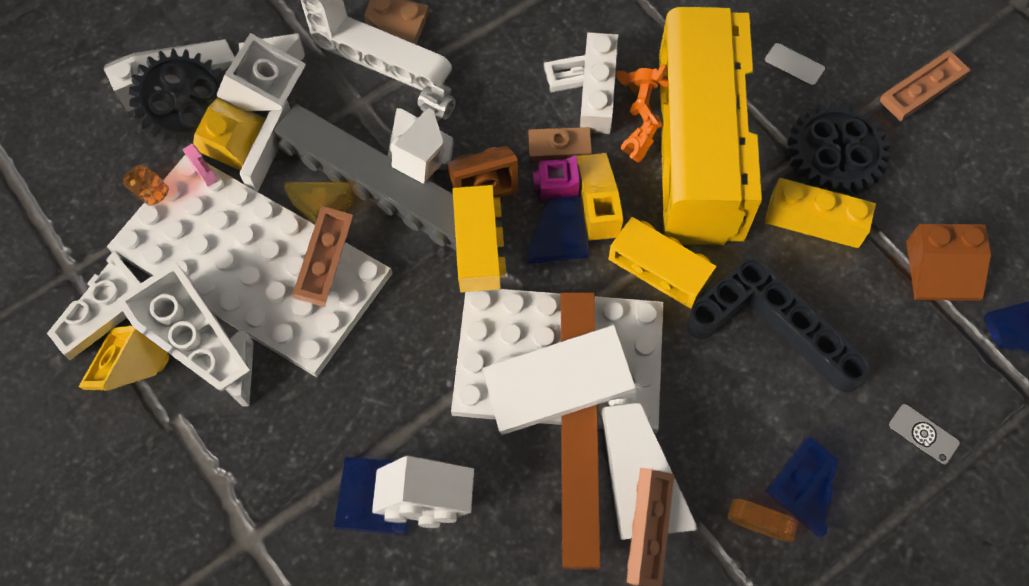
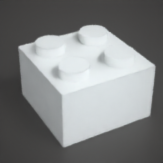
[372,456,474,528]

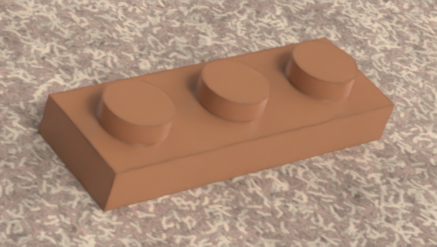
[880,50,970,122]
[292,205,353,307]
[627,468,674,586]

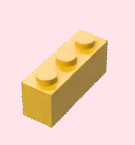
[764,178,876,248]
[453,185,506,293]
[609,217,716,309]

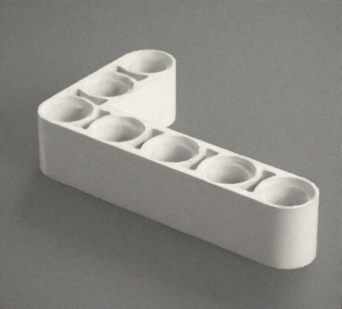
[301,0,452,90]

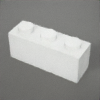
[580,33,618,134]

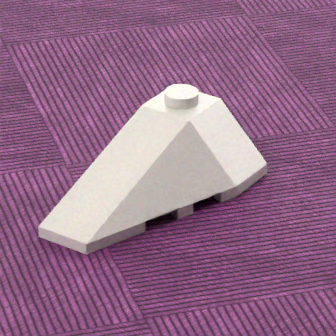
[104,39,235,112]
[116,261,251,392]

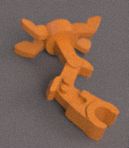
[615,64,669,163]

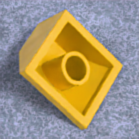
[193,97,266,171]
[79,326,169,390]

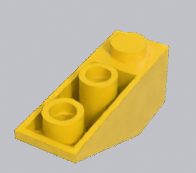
[577,153,623,241]

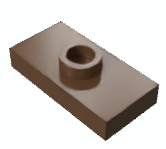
[528,127,592,162]

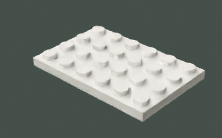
[451,289,663,433]

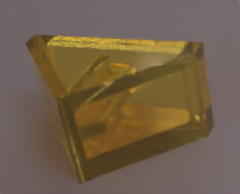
[285,182,354,225]

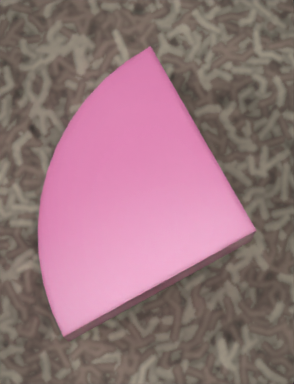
[182,144,217,187]

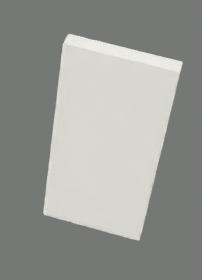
[482,325,636,435]

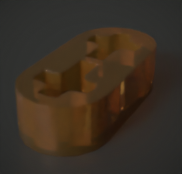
[122,165,169,206]
[727,499,799,542]

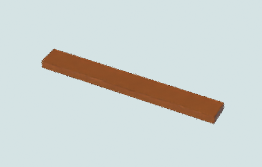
[560,293,600,569]

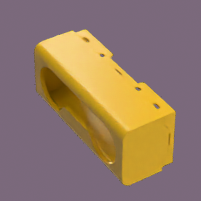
[659,7,762,245]

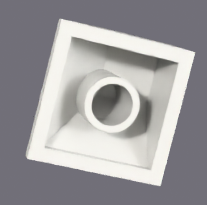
[217,33,306,111]

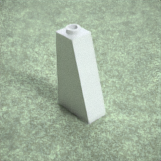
[601,398,696,539]

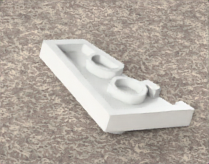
[47,251,141,360]

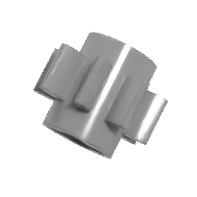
[418,83,456,121]

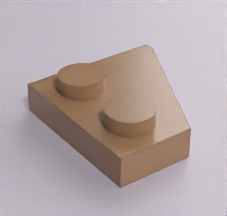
[364,0,429,45]

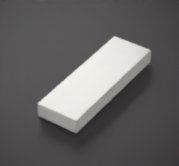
[239,100,291,192]

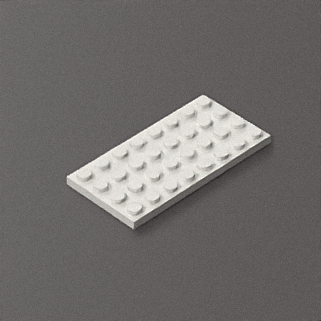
[107,155,392,378]

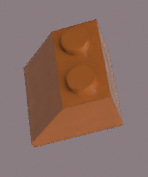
[446,146,518,198]
[906,224,991,301]

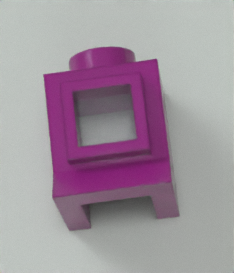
[533,154,580,202]

